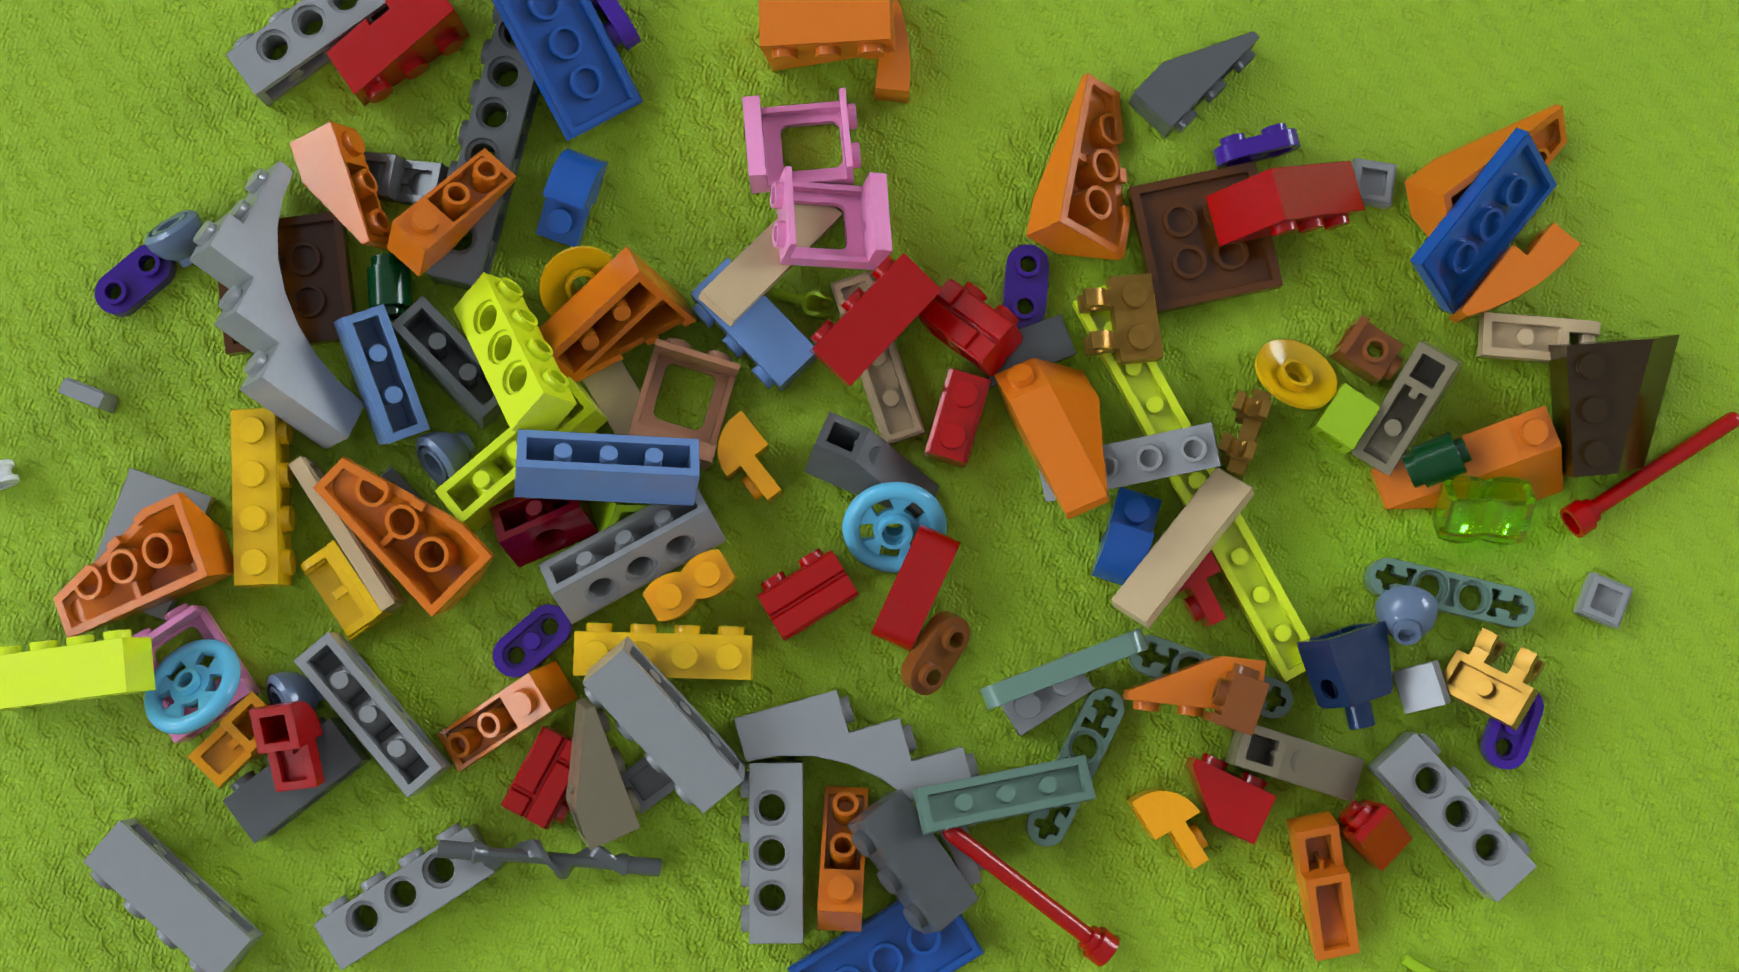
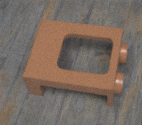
[627,337,741,471]

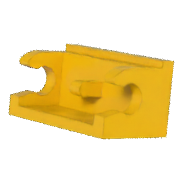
[300,540,392,641]

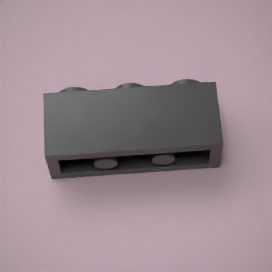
[391,296,503,430]
[223,716,372,843]
[847,789,979,934]

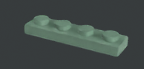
[913,755,1096,835]

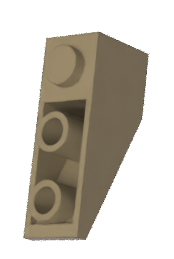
[566,698,641,850]
[1225,725,1364,802]

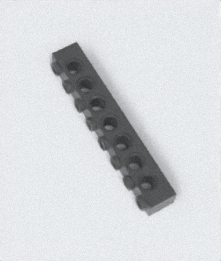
[426,6,540,290]

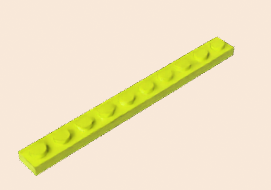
[1071,284,1310,682]

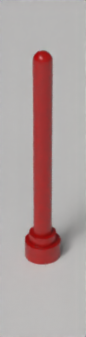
[1560,412,1739,538]
[943,828,1119,967]

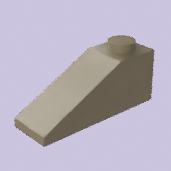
[1351,341,1464,476]

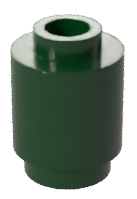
[367,254,413,320]
[1401,432,1472,488]

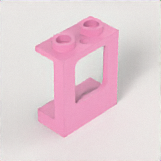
[742,88,861,194]
[770,166,892,270]
[132,603,262,743]

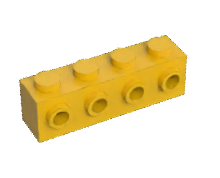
[230,408,296,588]
[573,623,754,680]

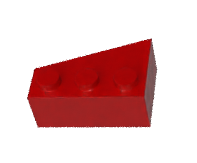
[326,0,470,106]
[1206,161,1365,246]
[809,253,942,387]

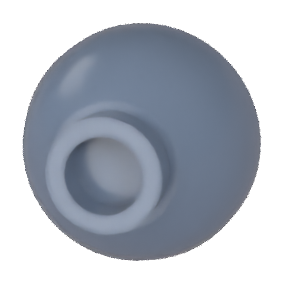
[144,210,203,267]
[416,431,475,485]
[1375,586,1438,645]
[266,671,325,712]

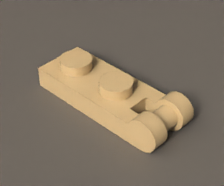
[1477,312,1601,363]

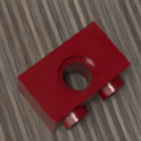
[489,497,598,568]

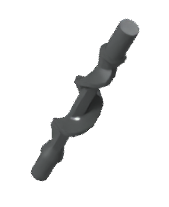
[437,839,661,879]

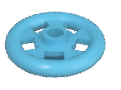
[842,482,947,573]
[144,639,241,734]

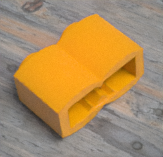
[643,549,737,623]

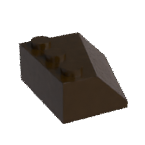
[1548,334,1679,477]

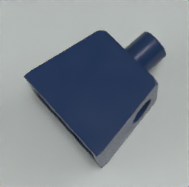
[1297,621,1393,730]

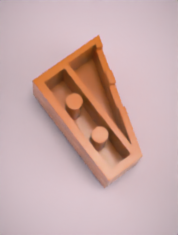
[759,0,895,71]
[539,246,697,382]

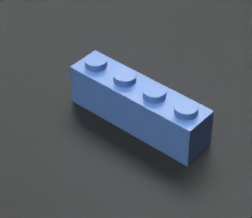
[514,429,700,506]

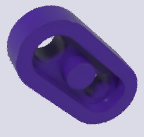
[590,0,642,51]
[1213,123,1301,169]
[95,244,177,317]
[1002,244,1049,329]
[493,605,573,677]
[1480,690,1544,769]

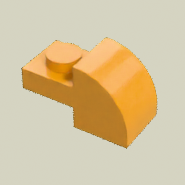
[717,410,783,504]
[187,691,266,789]
[1126,789,1209,869]

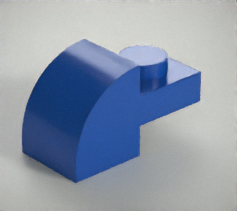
[536,148,608,247]
[1091,487,1162,585]

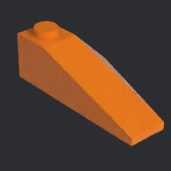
[1026,73,1131,260]
[1405,104,1567,237]
[994,358,1109,519]
[1370,405,1563,510]
[313,457,495,617]
[53,492,234,637]

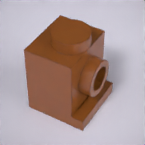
[1329,315,1404,385]
[1202,663,1270,736]

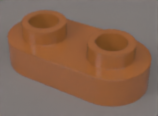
[901,611,970,695]

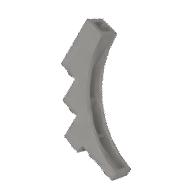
[189,161,365,450]
[734,690,984,885]

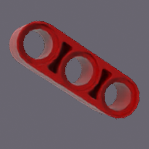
[871,524,961,652]

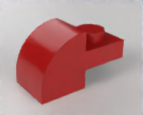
[1176,550,1226,627]
[249,701,325,792]

